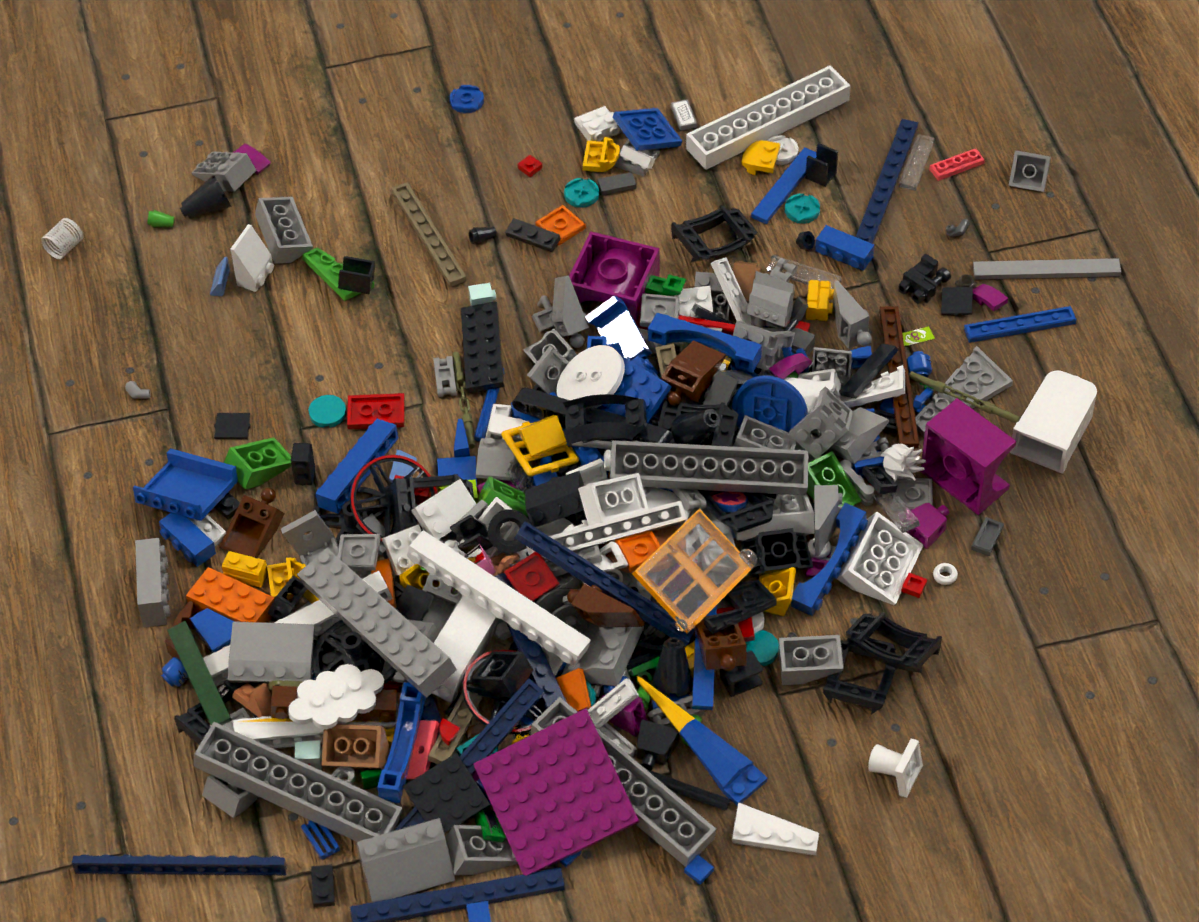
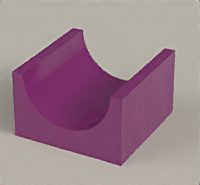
[569,231,660,322]
[920,398,1016,515]

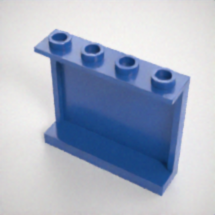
[133,448,238,521]

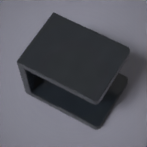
[806,143,838,187]
[338,256,375,294]
[450,515,493,554]
[720,651,763,697]

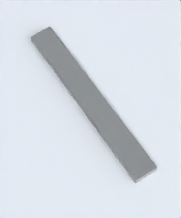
[973,258,1121,280]

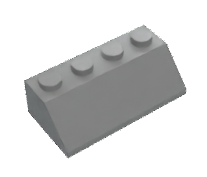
[255,197,313,264]

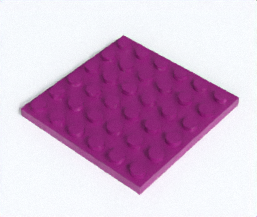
[474,708,640,876]

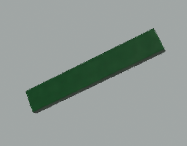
[167,621,232,726]

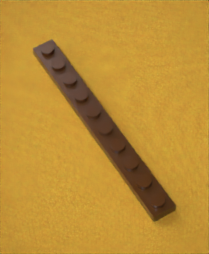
[879,306,919,449]

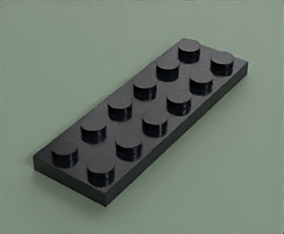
[461,301,504,393]

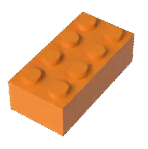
[186,567,275,623]

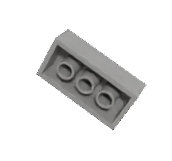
[135,538,170,627]

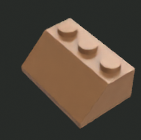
[322,724,390,769]

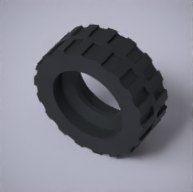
[488,509,531,554]

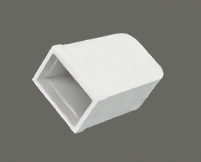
[1010,371,1097,474]
[432,595,499,703]

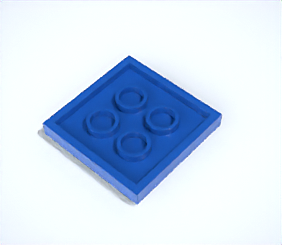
[612,108,682,151]
[598,359,672,423]

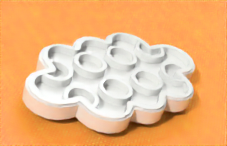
[289,664,384,729]

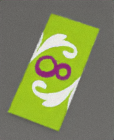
[902,326,935,346]

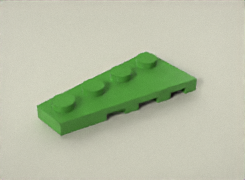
[302,248,375,301]

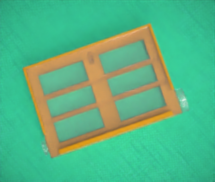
[632,508,758,633]

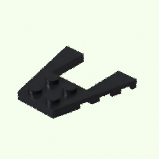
[678,580,777,634]

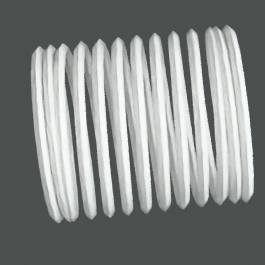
[41,218,83,259]

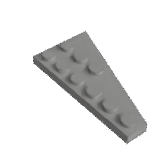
[915,346,1013,437]

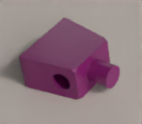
[901,503,949,549]
[600,695,647,737]

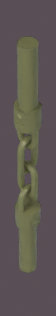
[452,352,476,449]
[909,371,1020,423]

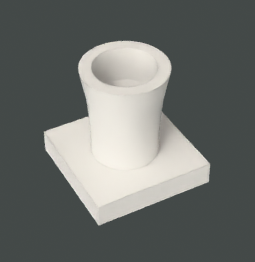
[868,739,923,797]

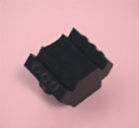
[740,528,813,577]

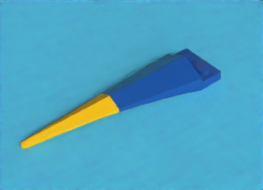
[637,676,767,807]

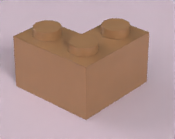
[733,261,761,301]

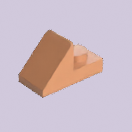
[233,683,272,717]

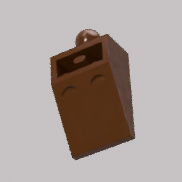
[661,340,726,406]
[219,488,285,559]
[567,584,645,627]
[695,615,746,671]

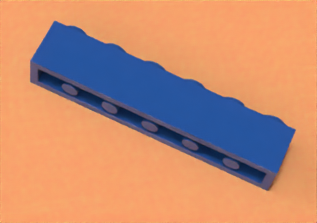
[315,419,399,514]

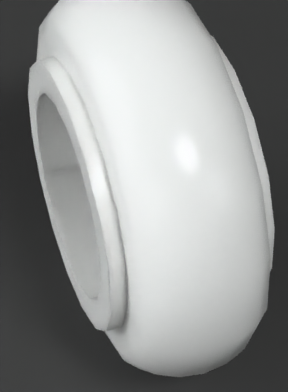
[808,538,831,558]
[933,563,958,585]

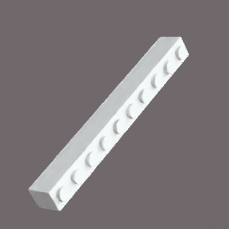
[407,530,591,666]
[203,571,393,687]

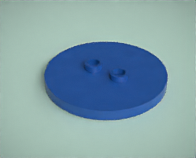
[732,375,808,433]

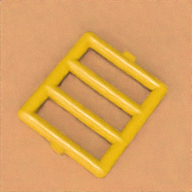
[501,421,579,477]

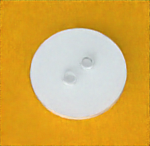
[557,345,625,408]

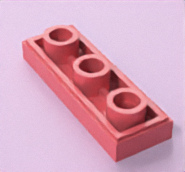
[929,148,985,181]
[406,720,440,781]

